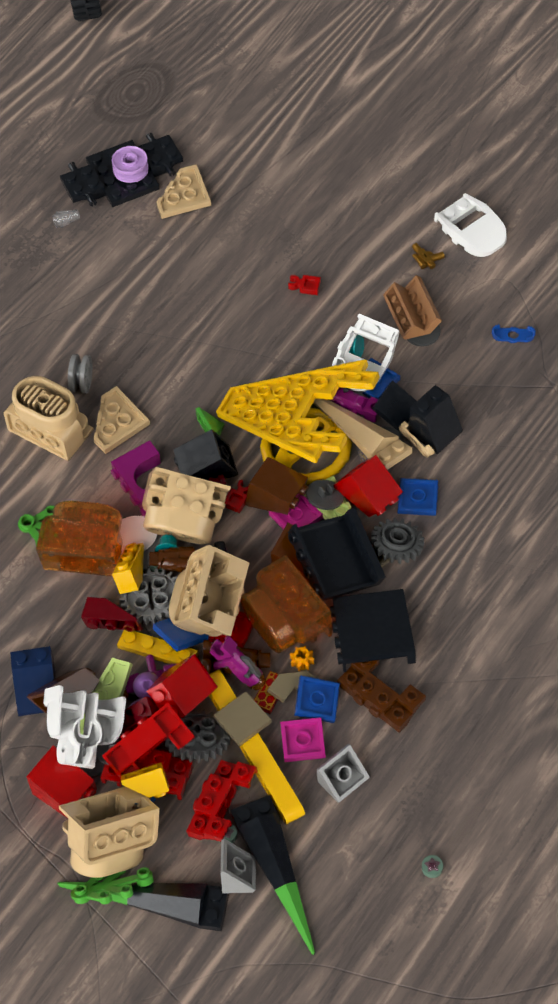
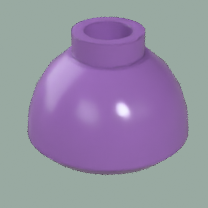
[133,672,159,698]

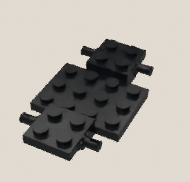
[60,133,183,207]

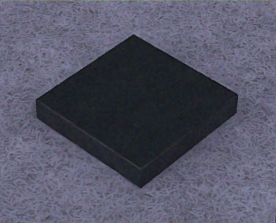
[371,380,417,432]

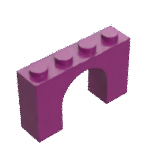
[110,440,161,518]

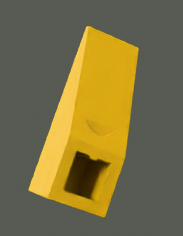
[112,543,144,594]

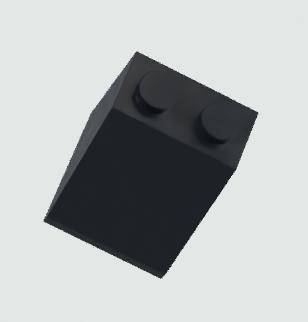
[409,385,463,454]
[173,429,238,480]

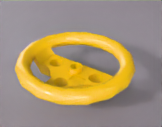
[260,408,352,485]

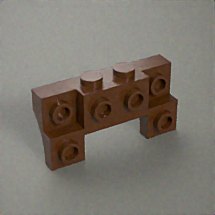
[337,660,426,733]

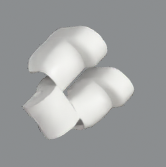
[43,685,126,769]

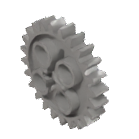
[119,568,177,626]

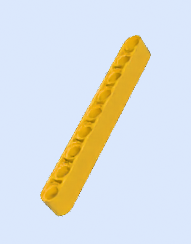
[209,669,305,825]

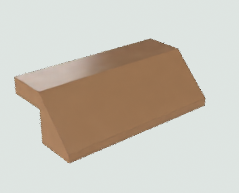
[383,275,442,340]

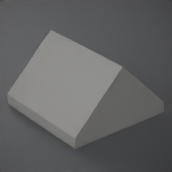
[317,744,370,803]
[221,838,256,894]

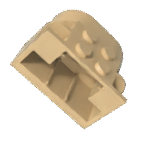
[4,376,94,461]
[142,467,231,545]
[169,545,249,637]
[59,787,160,878]

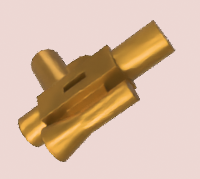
[412,243,445,269]

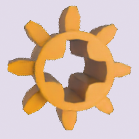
[290,646,314,672]

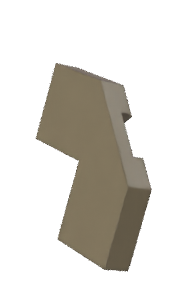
[267,671,318,703]

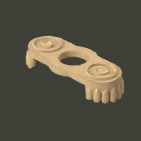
[399,421,435,458]

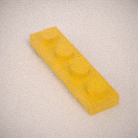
[117,630,199,665]

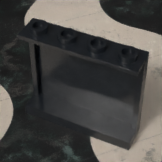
[288,508,386,602]
[329,589,416,672]

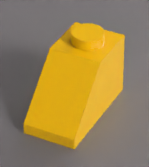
[121,763,169,798]

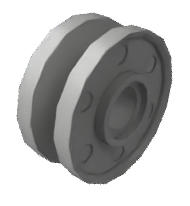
[68,354,93,394]

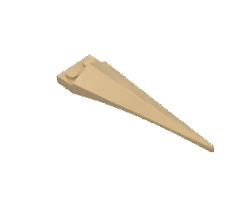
[313,399,412,470]

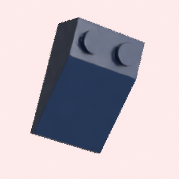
[10,646,56,716]

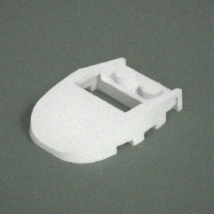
[434,193,507,257]
[332,314,399,392]

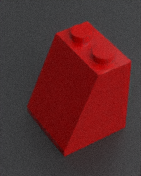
[333,455,403,517]
[146,654,218,719]
[26,745,97,818]

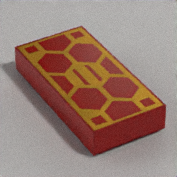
[254,671,279,714]

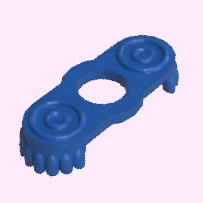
[492,324,536,343]

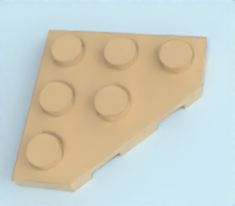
[156,165,211,219]
[94,386,150,454]

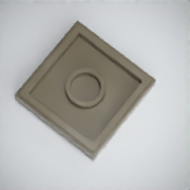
[214,692,272,747]

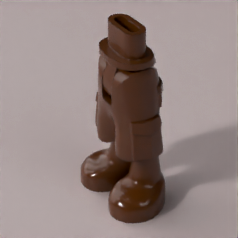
[149,546,215,573]
[202,640,270,674]

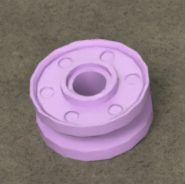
[111,146,149,183]

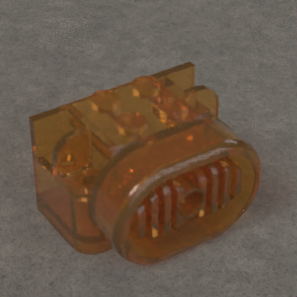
[36,501,123,577]
[241,555,332,653]

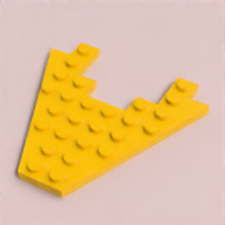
[216,359,380,463]

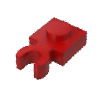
[288,275,321,295]
[225,479,249,514]

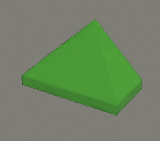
[196,407,225,436]

